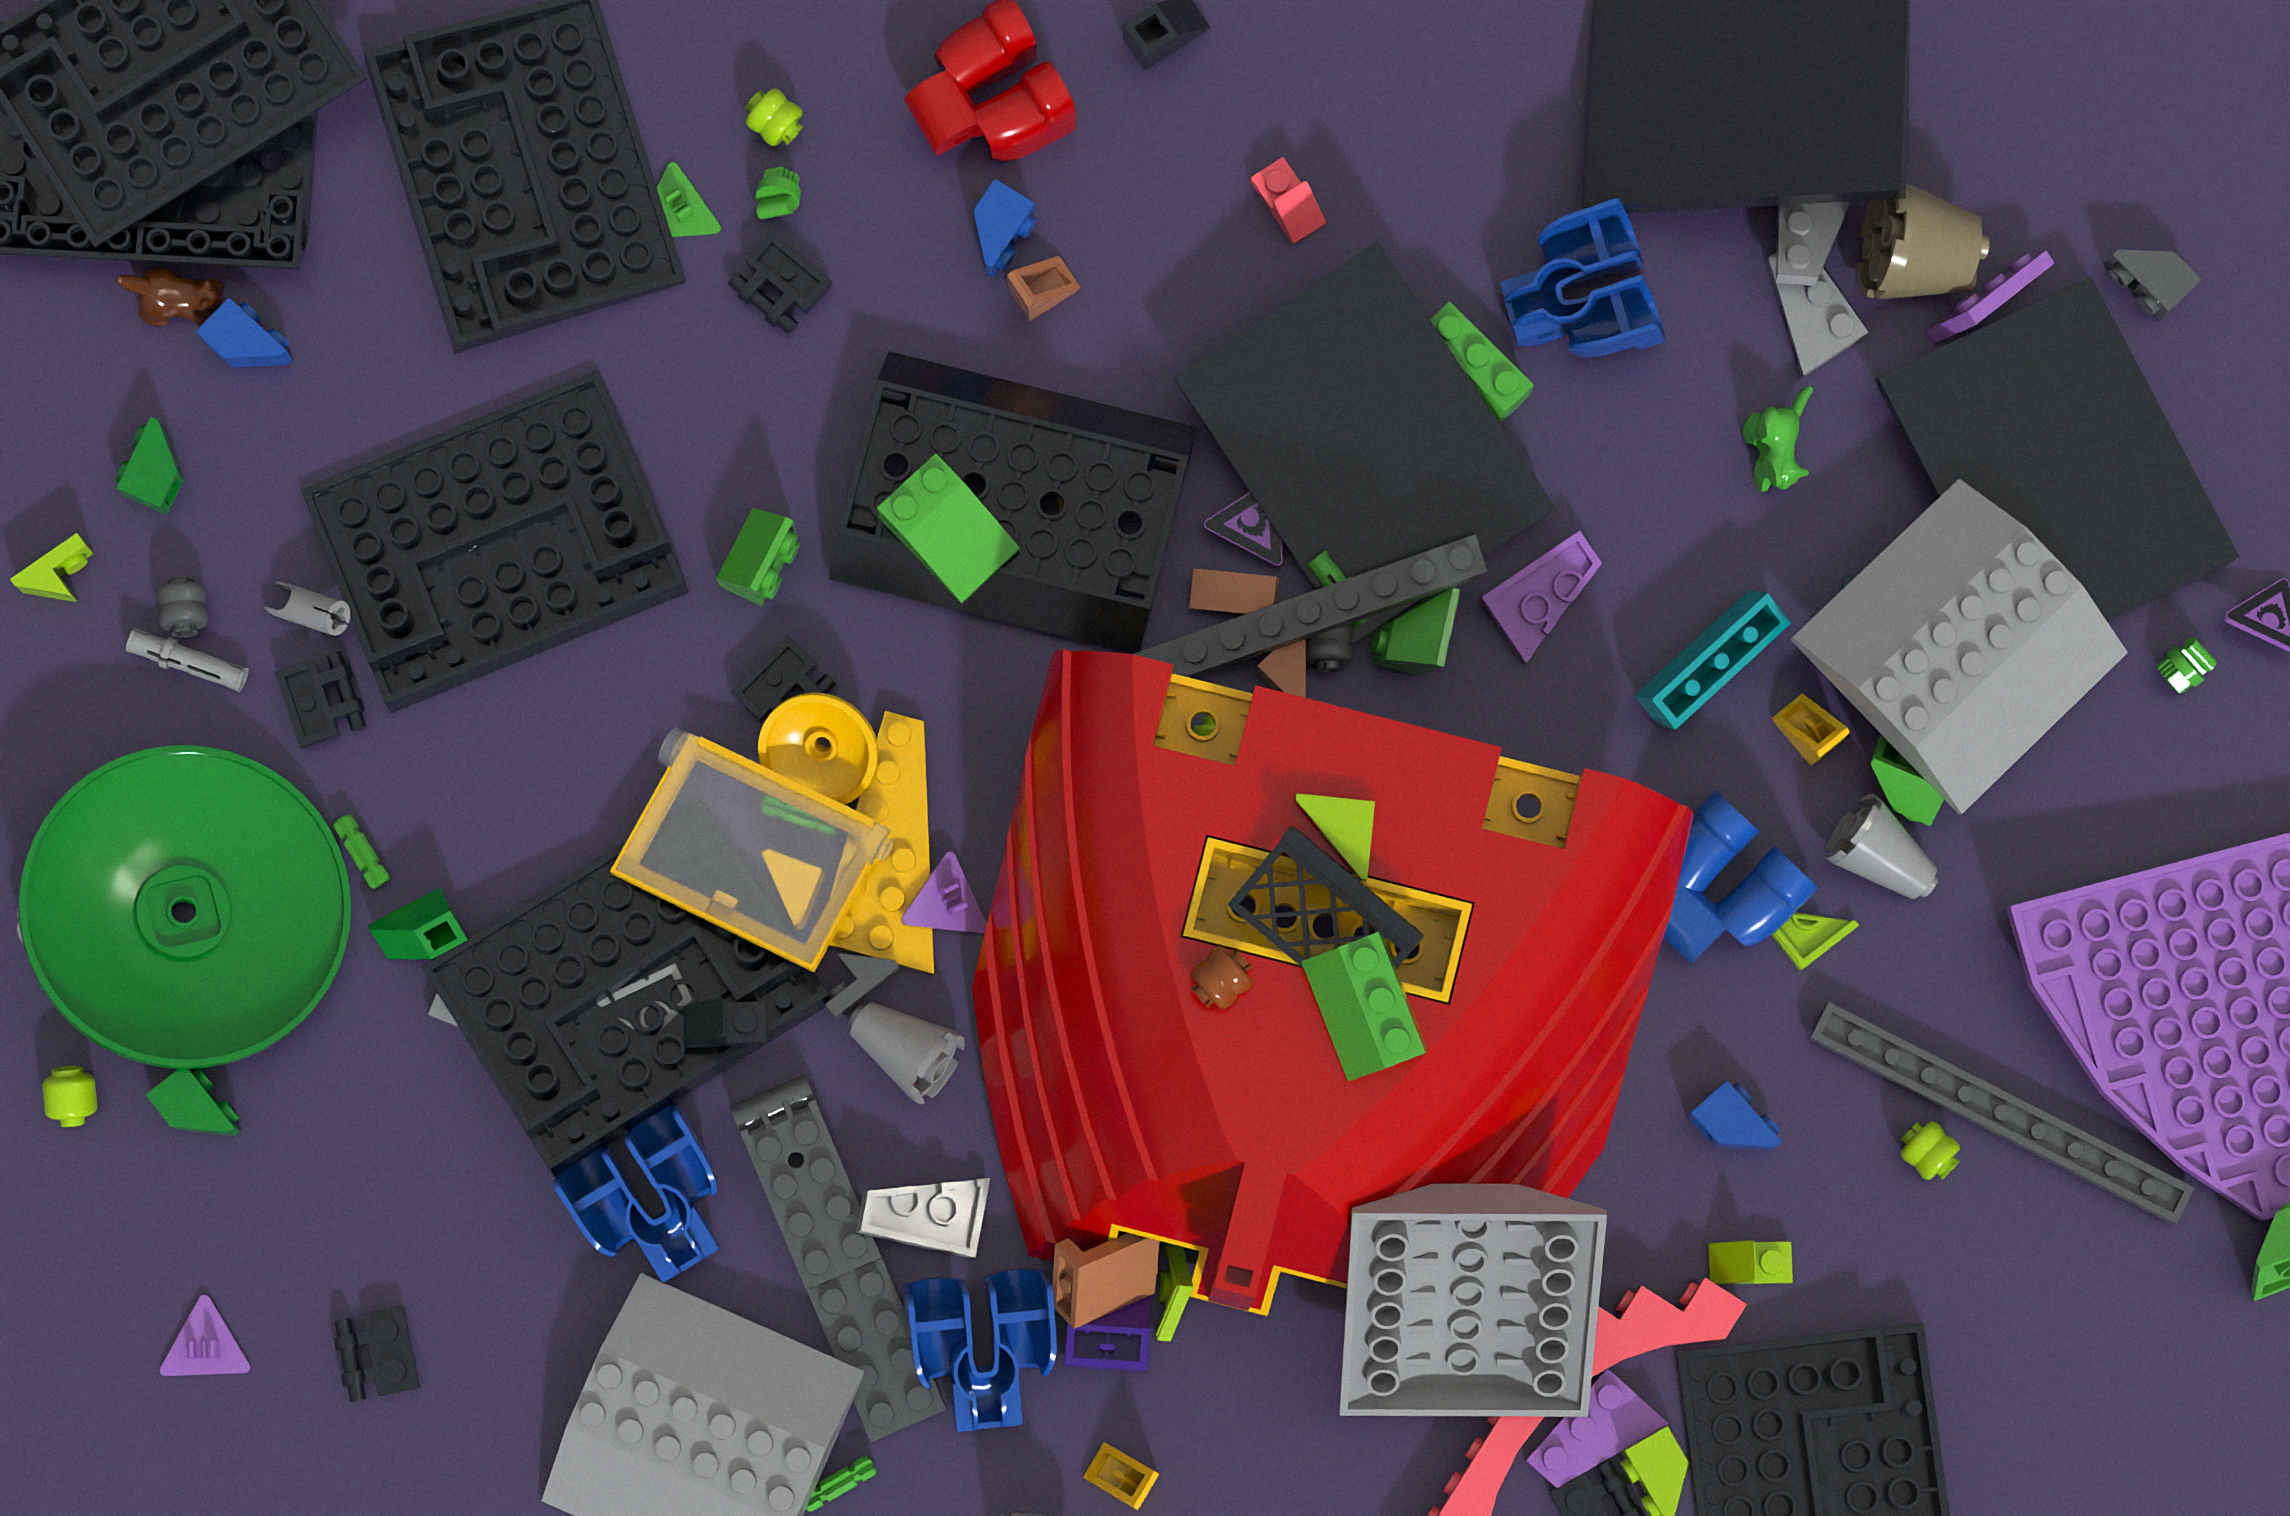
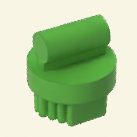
[755,166,801,219]
[2157,637,2217,693]

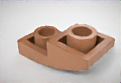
[1189,568,1279,615]

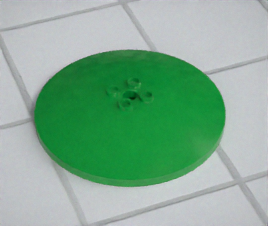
[18,745,351,1069]

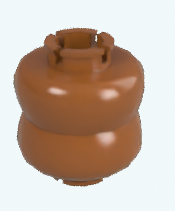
[1190,946,1253,1009]

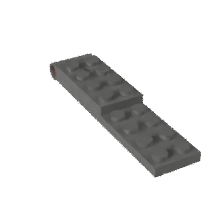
[729,1074,947,1443]

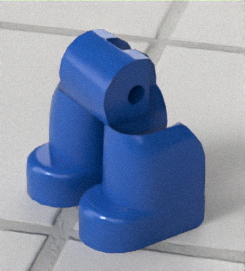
[1500,198,1666,358]
[1664,789,1820,965]
[553,1102,720,1283]
[903,1269,1057,1432]

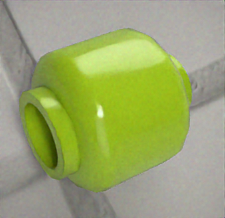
[42,1065,98,1127]

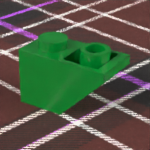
[116,416,184,515]
[368,887,468,960]
[146,1068,241,1136]

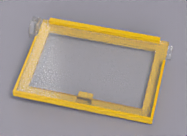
[610,727,893,972]

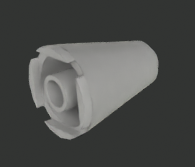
[1823,794,1938,899]
[849,1002,965,1105]

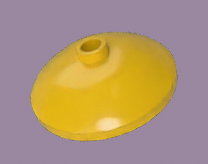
[758,692,878,805]

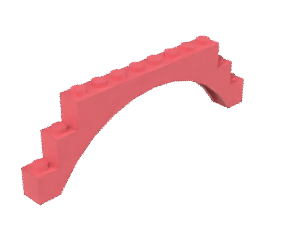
[1426,1278,1747,1516]

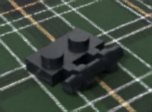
[728,231,832,334]
[731,636,837,722]
[275,651,367,749]
[334,1306,421,1402]
[1548,1459,1646,1516]

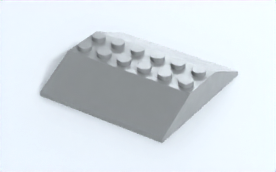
[1790,479,2128,815]
[1339,1184,1607,1417]
[541,1273,866,1516]

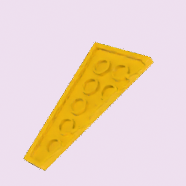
[829,711,935,976]

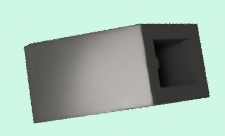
[2105,249,2202,321]

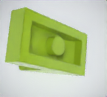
[10,533,94,602]
[1708,1240,1793,1285]

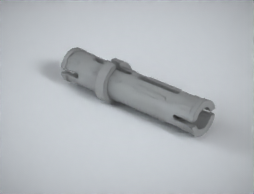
[126,627,249,692]

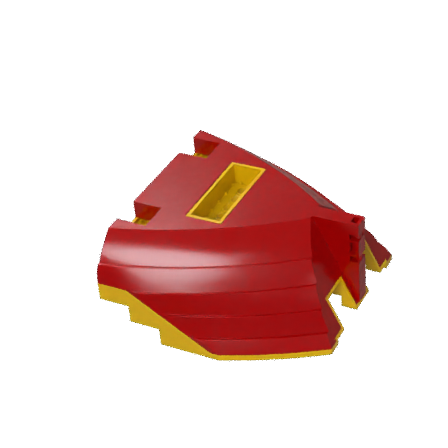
[972,649,1694,1316]

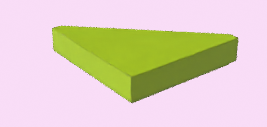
[1295,793,1375,881]
[1771,912,1859,971]
[1154,1242,1193,1342]

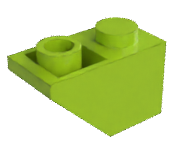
[1620,1426,1688,1516]

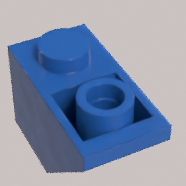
[973,179,1038,278]
[196,298,293,367]
[1686,1081,1782,1150]

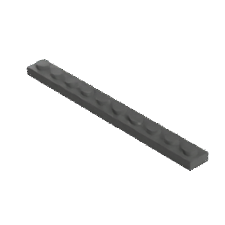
[1134,534,1490,678]
[1809,1001,2195,1225]

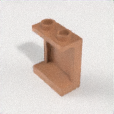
[1052,1233,1160,1329]

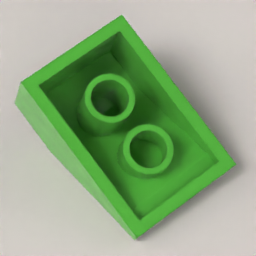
[877,453,1020,604]

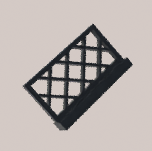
[1227,826,1425,969]

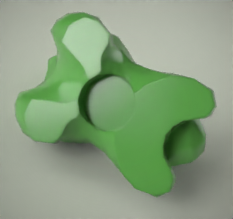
[1742,385,1813,492]

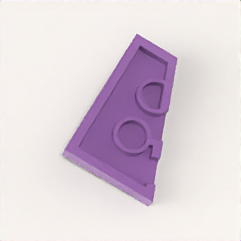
[1925,250,2054,344]
[1479,530,1602,664]
[1525,1368,1669,1488]

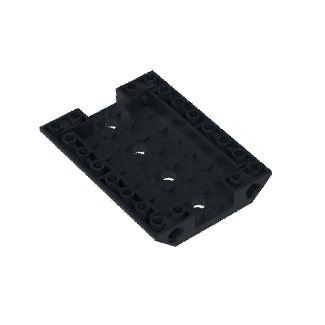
[0,21,318,270]
[829,351,1197,654]

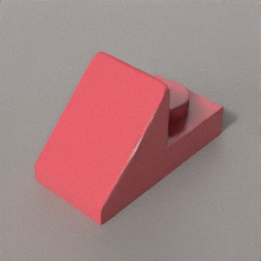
[1250,157,1327,246]

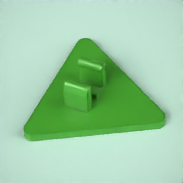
[657,162,721,237]

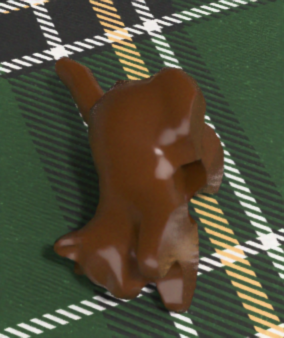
[115,267,224,327]

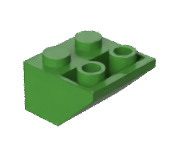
[716,508,800,607]

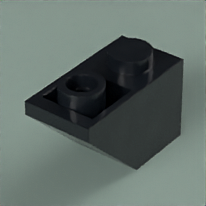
[1123,0,1210,70]

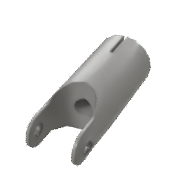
[264,581,351,636]

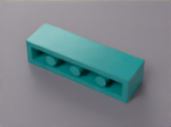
[1634,590,1791,730]

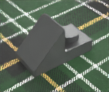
[825,953,901,1021]

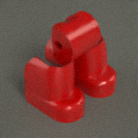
[904,0,1076,162]

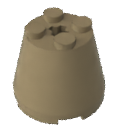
[1856,182,1990,299]

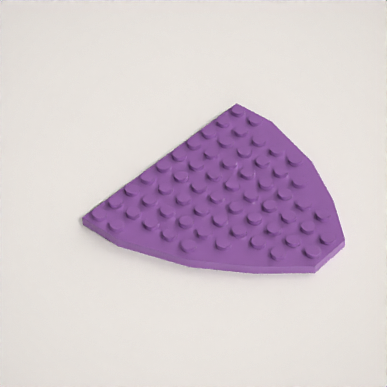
[2006,832,2290,1221]

